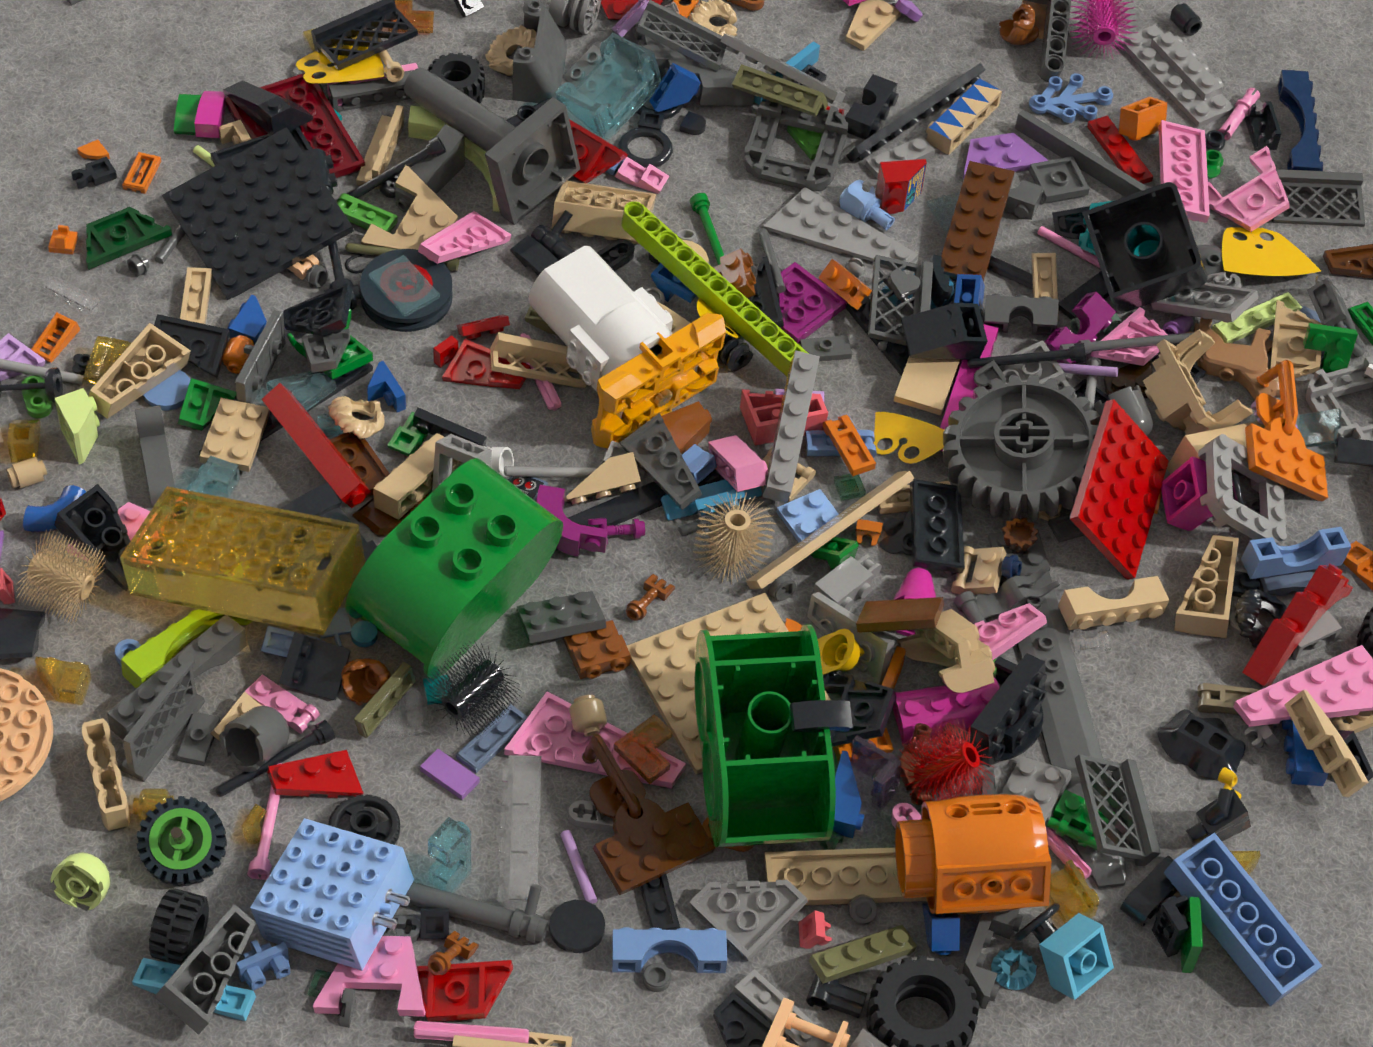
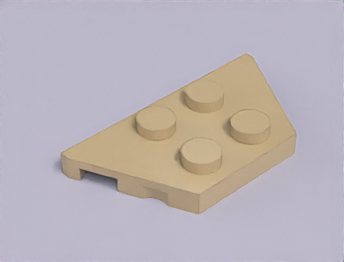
[1270,300,1322,382]

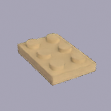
[199,398,270,472]

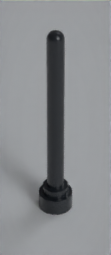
[347,136,447,198]
[967,343,1086,369]
[216,719,335,796]

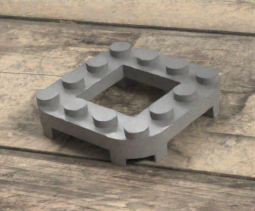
[1305,357,1373,445]
[1198,434,1287,544]

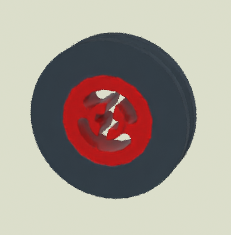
[360,249,453,332]

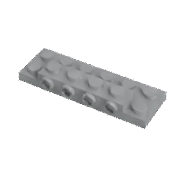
[1119,25,1235,127]

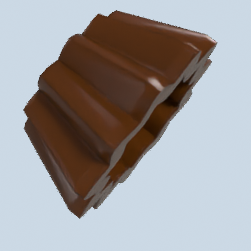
[1002,518,1039,552]

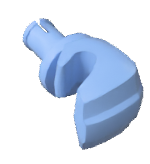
[840,180,895,230]

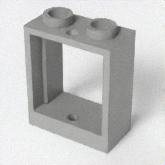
[432,434,492,492]

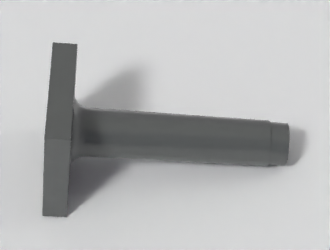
[404,68,580,225]

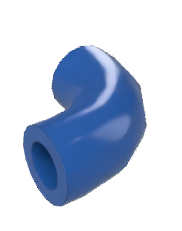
[23,485,86,532]

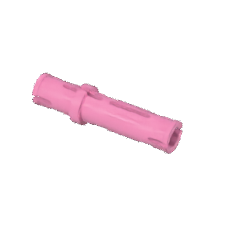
[1218,88,1260,140]

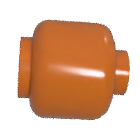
[222,335,255,374]

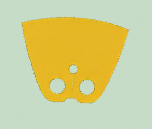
[296,37,384,83]
[1222,227,1321,276]

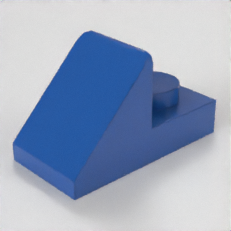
[651,263,697,303]
[367,361,406,412]

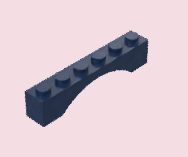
[1277,70,1323,171]

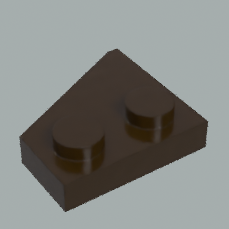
[1103,361,1152,398]

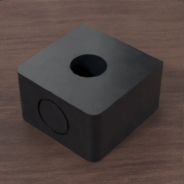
[1082,182,1208,314]

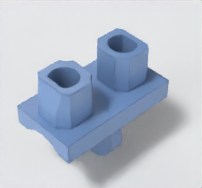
[236,940,291,990]

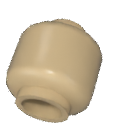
[569,695,607,737]

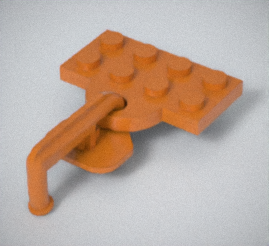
[1245,360,1328,501]

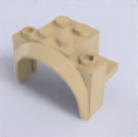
[1143,329,1253,435]

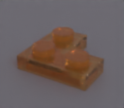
[388,0,434,33]
[614,714,673,784]

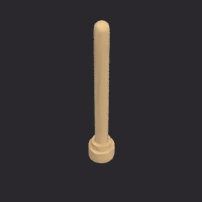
[369,29,404,82]

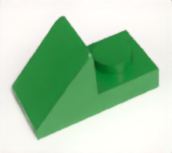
[810,537,859,571]

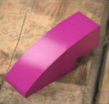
[195,91,227,138]

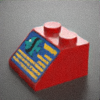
[875,159,927,214]

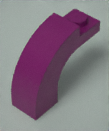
[537,485,608,557]

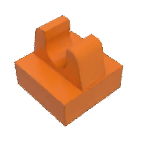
[48,225,78,255]
[856,519,883,546]

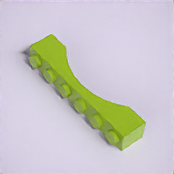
[121,577,268,688]

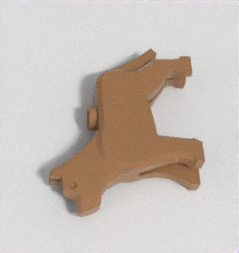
[1187,317,1280,400]

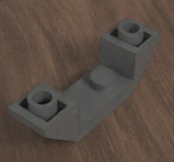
[962,909,1023,1009]

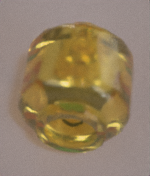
[133,788,174,822]

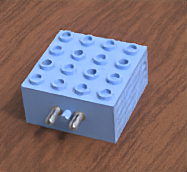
[250,818,414,970]

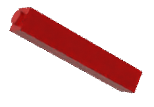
[261,383,371,508]

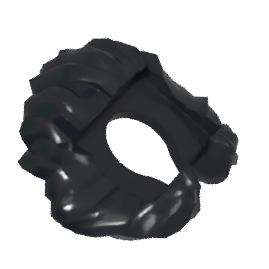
[1235,589,1287,648]

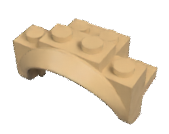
[897,609,995,693]

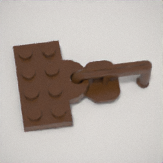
[582,734,715,895]

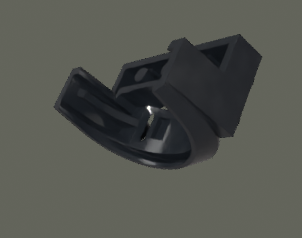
[943,653,1047,767]

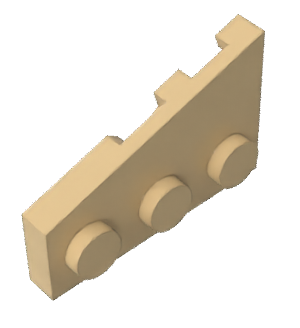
[846,0,901,51]

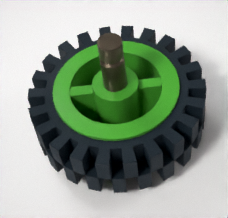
[136,796,227,886]

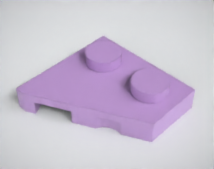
[0,333,45,381]

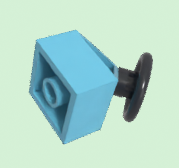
[1015,903,1114,1000]

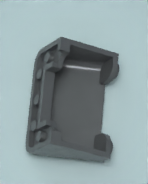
[512,0,567,103]

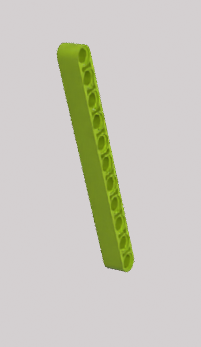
[621,201,809,377]

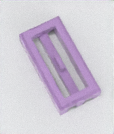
[612,0,649,37]

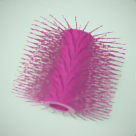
[1069,0,1138,59]

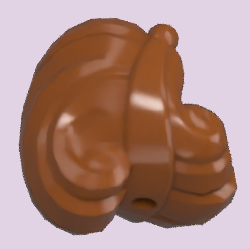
[999,4,1039,45]
[341,658,391,706]

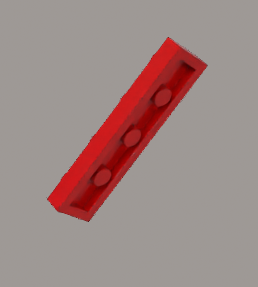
[1087,115,1153,184]

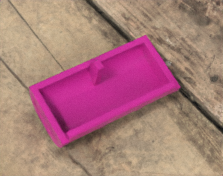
[893,678,999,745]

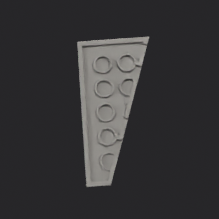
[763,187,918,272]

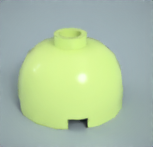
[51,852,110,910]

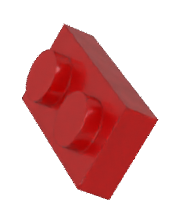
[457,314,510,339]

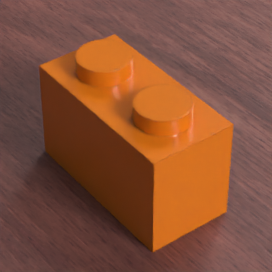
[1119,97,1168,140]

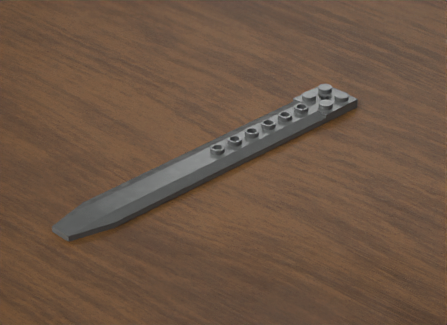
[988,529,1125,888]

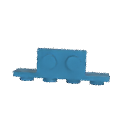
[661,480,762,521]

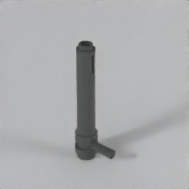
[405,882,549,943]

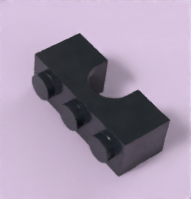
[845,74,899,140]

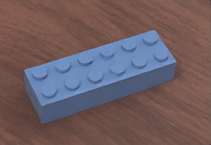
[1164,832,1322,1007]

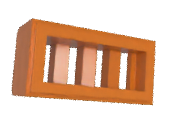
[31,312,81,363]

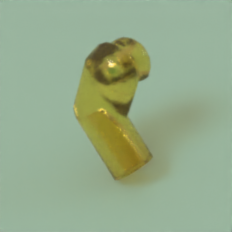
[242,804,267,844]

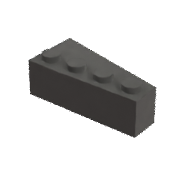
[154,904,256,1035]

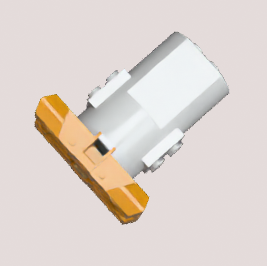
[529,246,726,448]

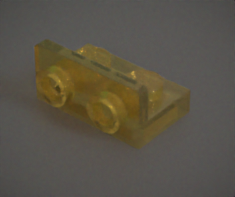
[1049,860,1099,924]

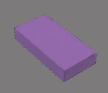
[420,749,480,800]

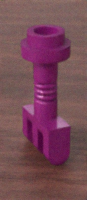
[588,518,645,544]

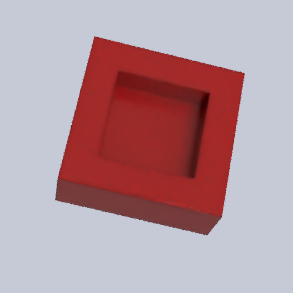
[433,335,458,368]

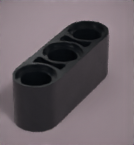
[1120,856,1178,927]

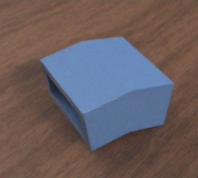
[682,444,717,484]

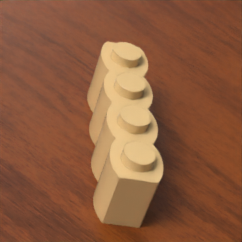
[82,718,130,831]

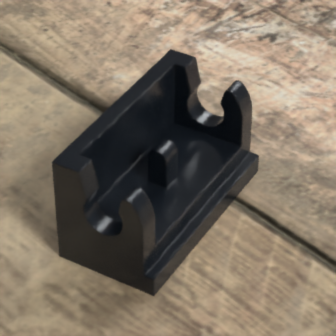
[1245,101,1282,151]

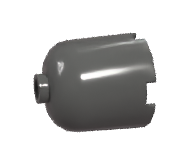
[1094,385,1153,436]
[219,705,289,772]

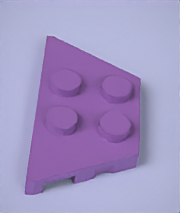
[963,133,1048,179]

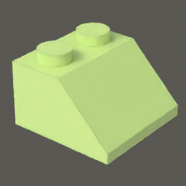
[55,388,100,464]

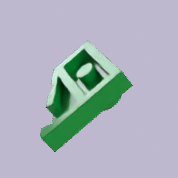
[177,378,237,431]

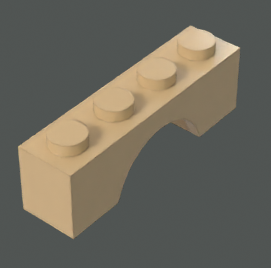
[1058,576,1169,630]

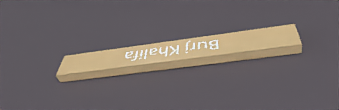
[746,471,914,589]

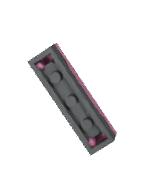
[327,63,418,112]

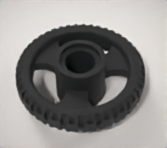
[328,794,400,845]

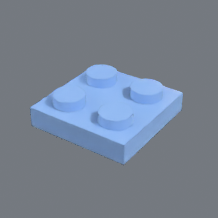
[776,489,846,543]

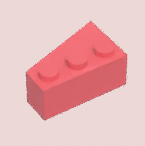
[740,389,828,446]

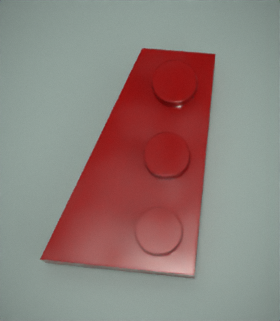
[442,339,531,389]
[267,750,364,798]

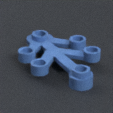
[1029,73,1113,123]

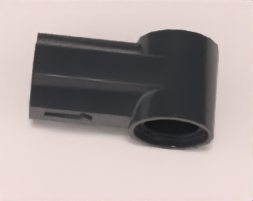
[806,974,867,1018]

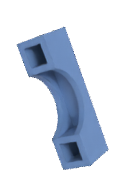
[1241,527,1351,579]
[612,927,727,973]

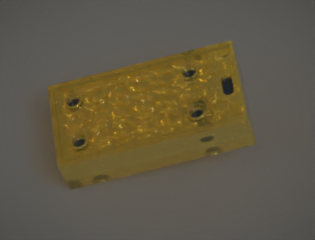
[120,486,366,635]

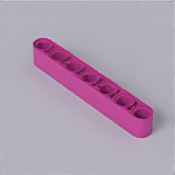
[940,324,999,452]

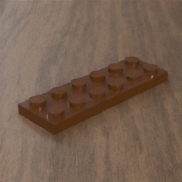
[941,161,1015,282]

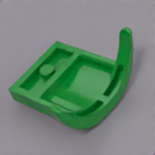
[287,309,373,379]

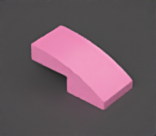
[614,157,669,194]

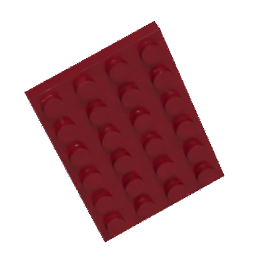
[225,73,365,178]

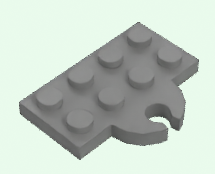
[1151,272,1259,323]

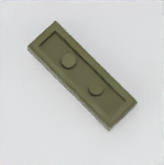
[354,662,416,738]

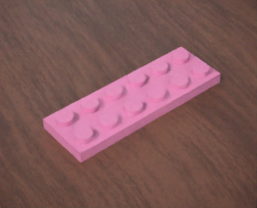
[1158,120,1210,223]

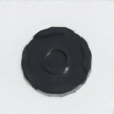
[549,900,605,954]

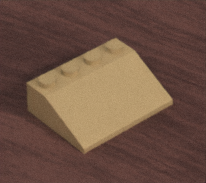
[552,181,656,244]

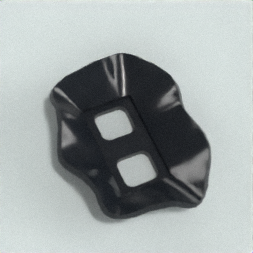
[1157,709,1246,779]

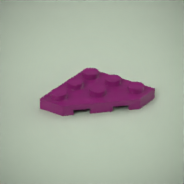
[778,262,847,344]

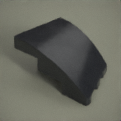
[0,608,45,659]

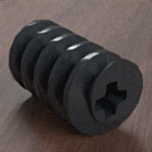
[718,325,753,372]

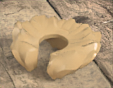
[689,0,737,36]
[485,25,537,76]
[328,396,385,439]

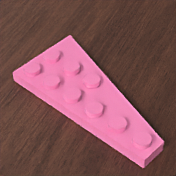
[1233,645,1373,727]
[504,692,686,789]

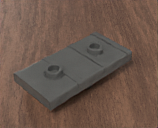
[233,310,286,404]

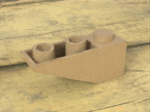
[565,452,641,505]

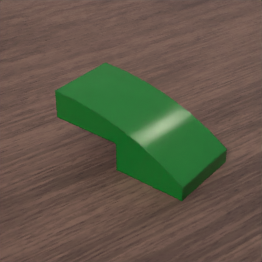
[174,94,202,135]
[387,412,428,456]

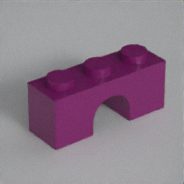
[1044,292,1116,364]

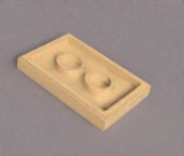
[894,357,960,415]

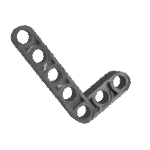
[1024,0,1071,82]

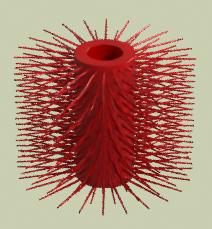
[898,719,994,803]

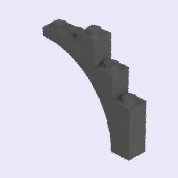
[633,26,755,106]

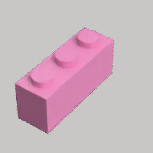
[708,435,768,492]

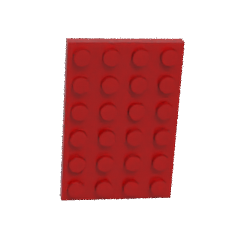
[1070,399,1169,579]

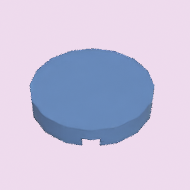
[143,370,190,411]

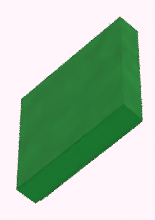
[1180,897,1203,973]

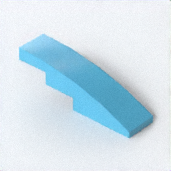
[132,958,256,1021]

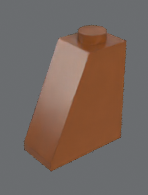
[646,401,712,454]

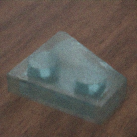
[266,371,336,411]

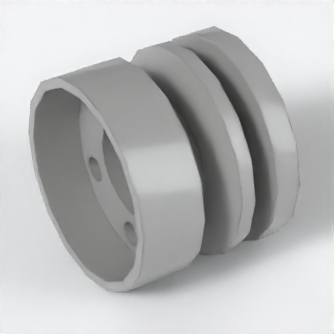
[549,0,601,34]

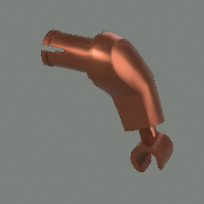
[899,723,932,805]

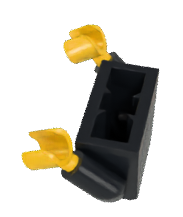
[1186,767,1251,845]

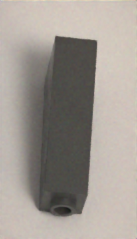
[395,124,465,212]

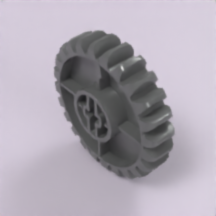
[943,374,1100,521]

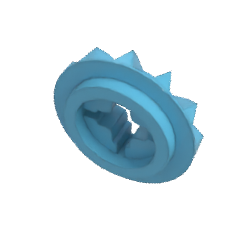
[991,947,1037,990]

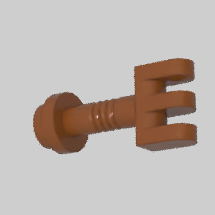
[626,574,675,621]
[428,931,479,975]

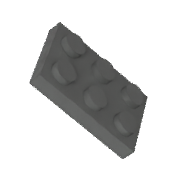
[517,591,606,644]

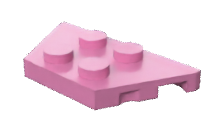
[1091,307,1168,366]

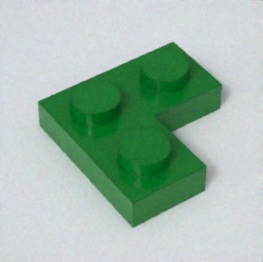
[1303,323,1358,373]

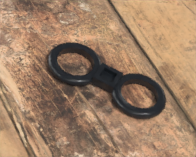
[618,79,684,169]

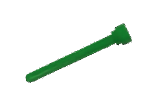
[690,193,724,265]

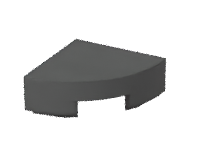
[339,988,356,1028]

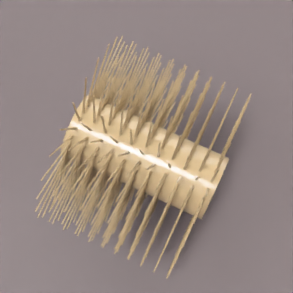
[693,491,776,585]
[16,529,106,624]

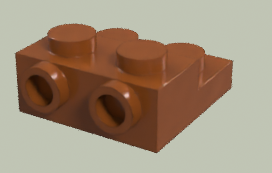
[713,248,756,298]
[563,620,631,679]

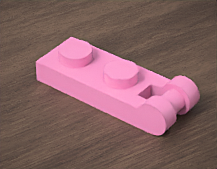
[245,674,320,734]

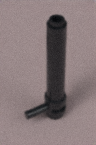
[531,210,576,261]

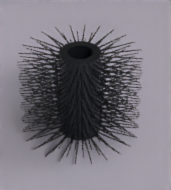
[424,640,522,739]

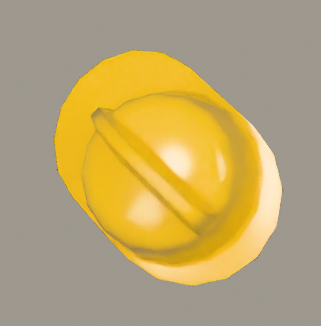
[818,628,865,675]

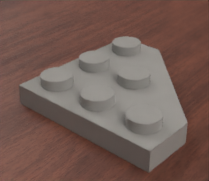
[689,880,808,961]

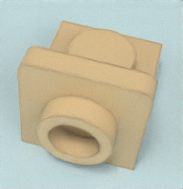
[219,120,251,145]

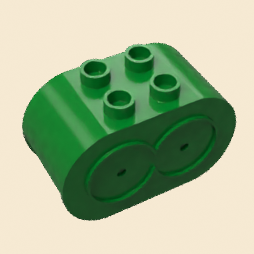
[345,458,563,679]
[694,624,836,847]

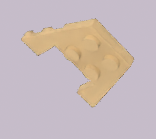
[361,165,458,250]

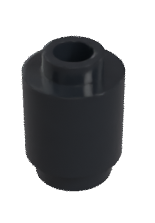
[1170,3,1202,35]

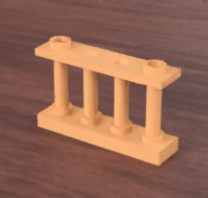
[762,998,851,1047]

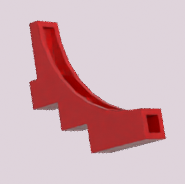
[1242,563,1354,686]

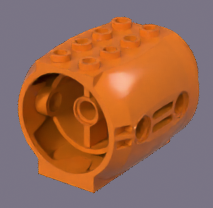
[895,794,1052,914]

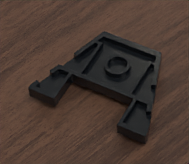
[823,671,896,747]

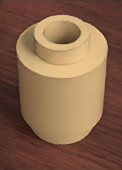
[6,457,47,489]

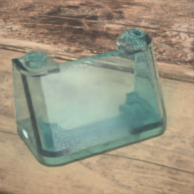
[555,33,661,139]

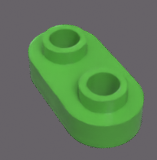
[21,376,52,419]

